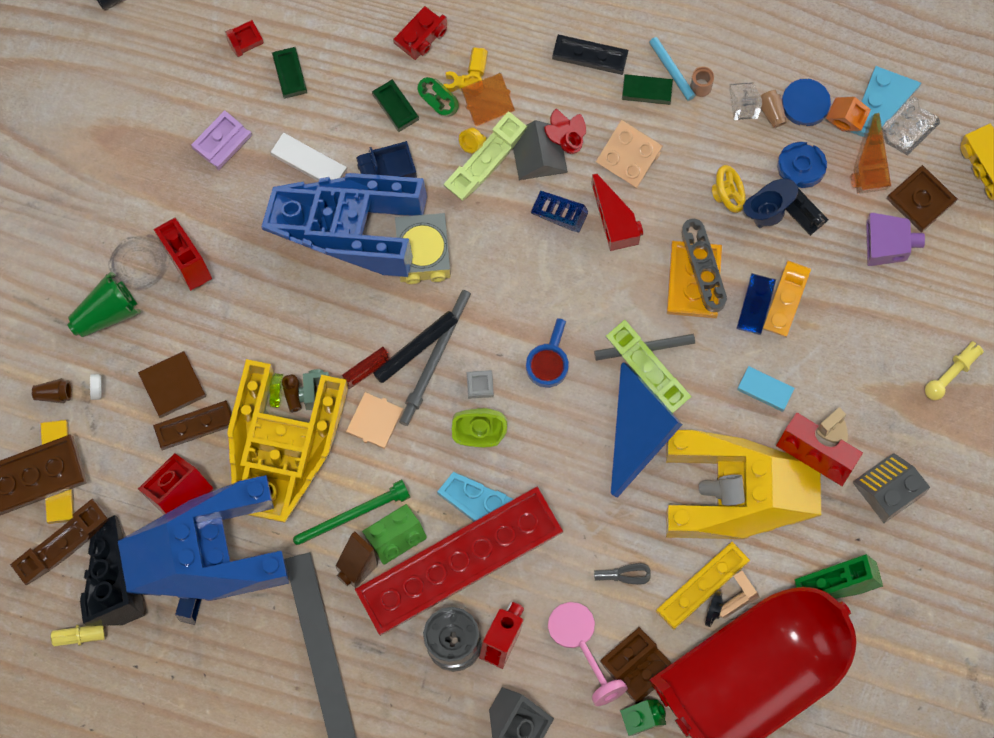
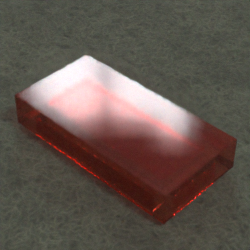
[342,347,389,389]

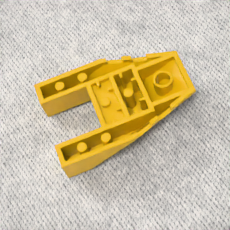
[227,359,348,523]
[666,430,821,539]

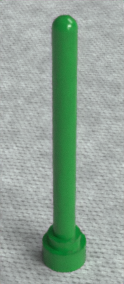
[293,479,410,545]

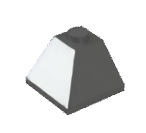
[489,687,554,738]

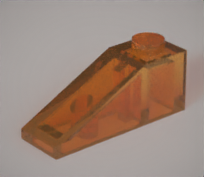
[851,113,891,194]

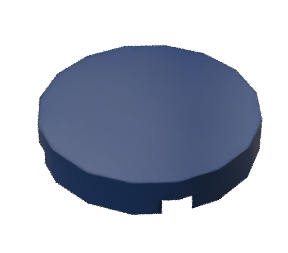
[782,79,831,126]
[777,142,827,188]

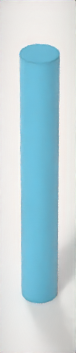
[649,37,696,101]

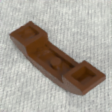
[10,499,108,585]

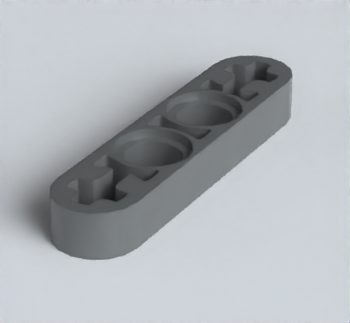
[681,219,727,312]

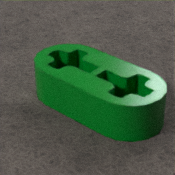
[417,77,459,116]

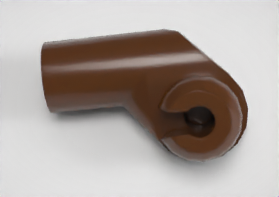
[282,374,302,413]

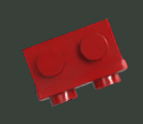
[393,6,447,60]

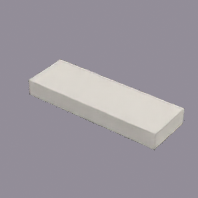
[270,133,347,182]

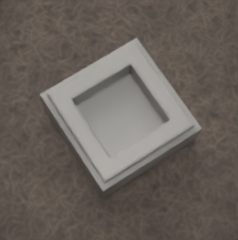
[467,370,494,399]

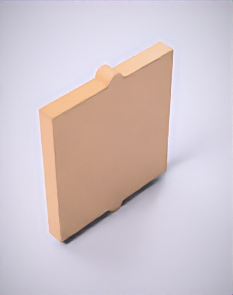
[346,392,403,449]

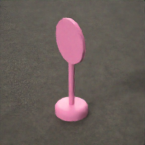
[548,602,627,706]

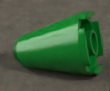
[67,272,141,337]

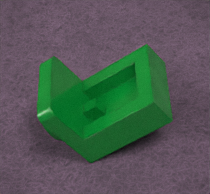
[620,700,666,736]

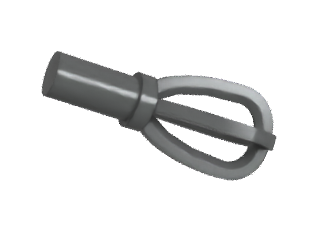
[594,563,651,585]

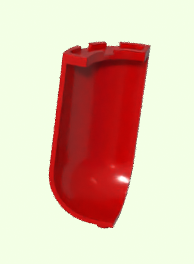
[649,587,857,738]

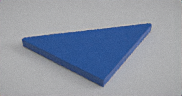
[611,362,683,498]

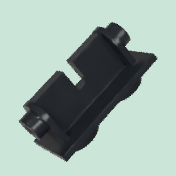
[785,188,829,236]

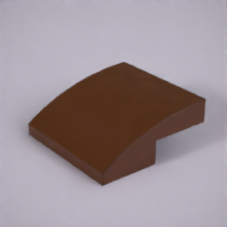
[600,627,672,704]

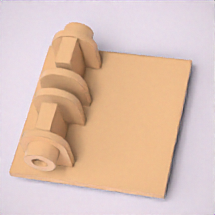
[596,120,663,188]

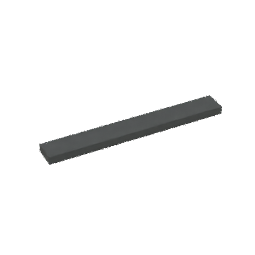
[285,552,356,738]

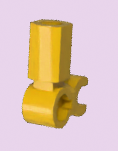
[444,47,488,96]

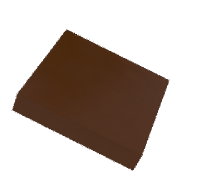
[886,165,958,233]
[138,351,206,418]

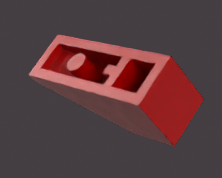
[591,174,643,251]
[153,218,212,291]

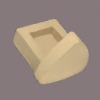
[817,407,848,444]

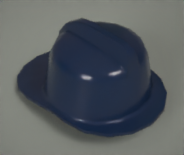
[743,179,798,228]

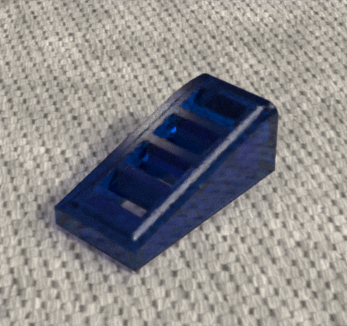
[531,190,588,233]

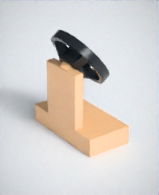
[705,571,760,627]

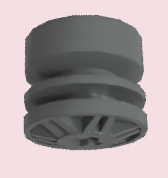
[423,607,482,672]

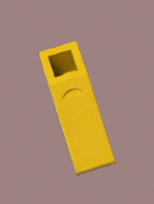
[960,123,994,201]

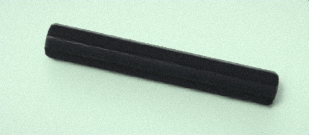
[373,311,458,383]

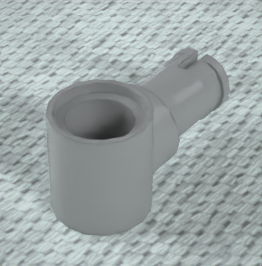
[699,475,745,505]

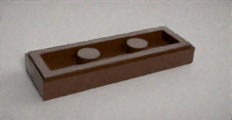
[153,400,231,451]

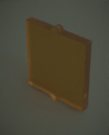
[461,73,515,126]

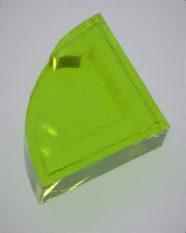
[269,374,284,408]

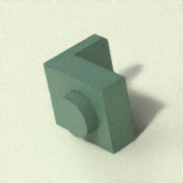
[299,369,329,410]

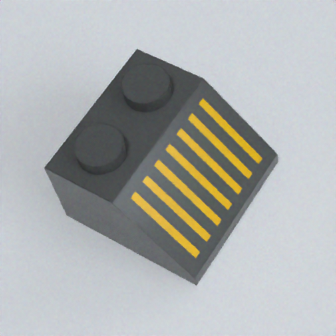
[853,453,930,523]

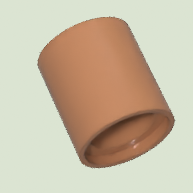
[690,66,714,97]

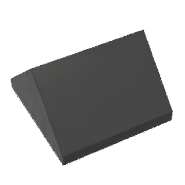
[513,120,568,181]

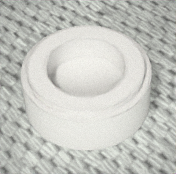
[90,374,101,400]

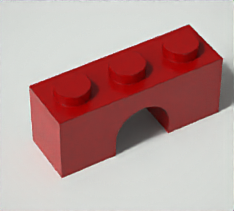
[776,413,863,487]

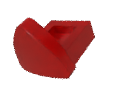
[225,20,264,57]

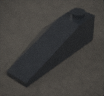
[80,515,145,626]

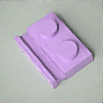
[191,110,252,170]

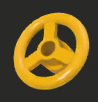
[712,165,746,213]

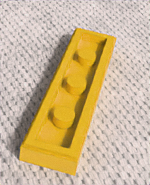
[40,420,74,524]
[656,542,750,631]

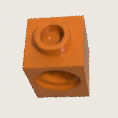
[826,97,871,131]

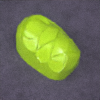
[452,408,507,448]

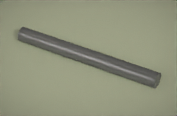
[594,334,695,361]

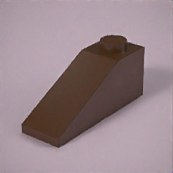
[335,531,377,589]

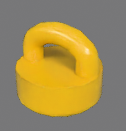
[459,127,487,153]

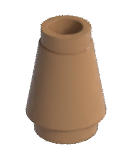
[758,90,787,128]

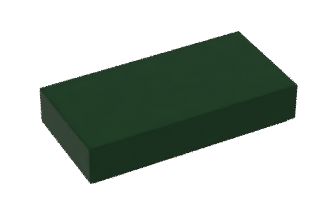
[272,47,307,99]
[622,74,673,105]
[372,79,419,132]

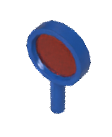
[526,318,569,388]

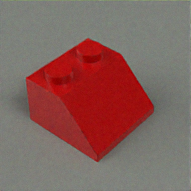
[138,453,213,515]

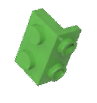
[362,504,427,565]

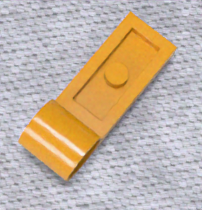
[763,260,811,338]

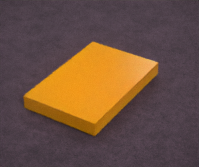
[667,241,722,318]

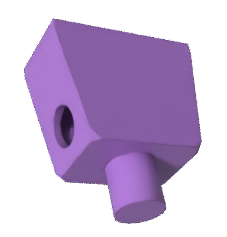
[866,213,925,266]

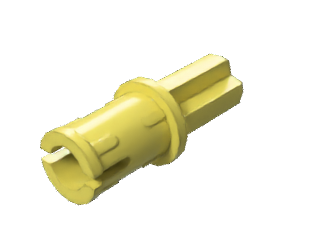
[51,624,105,646]

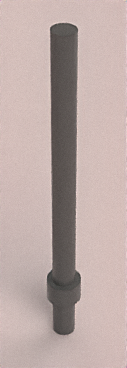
[399,290,471,426]

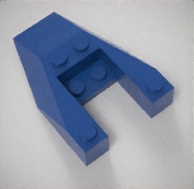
[261,173,427,277]
[118,475,289,601]

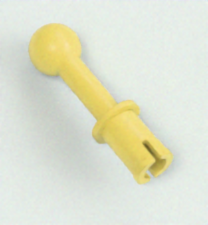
[925,341,984,400]

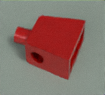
[479,602,524,669]

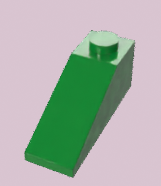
[794,554,883,599]

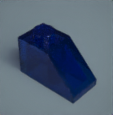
[736,273,776,335]

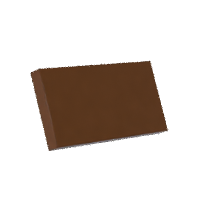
[0,434,87,516]

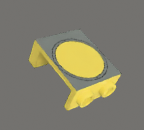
[395,213,450,284]

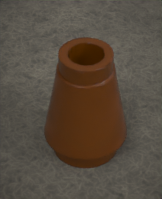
[32,378,72,404]

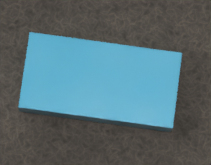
[737,366,795,412]

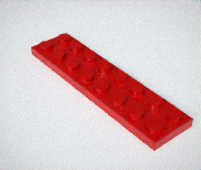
[354,486,564,636]

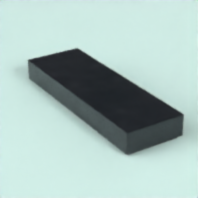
[552,34,629,75]

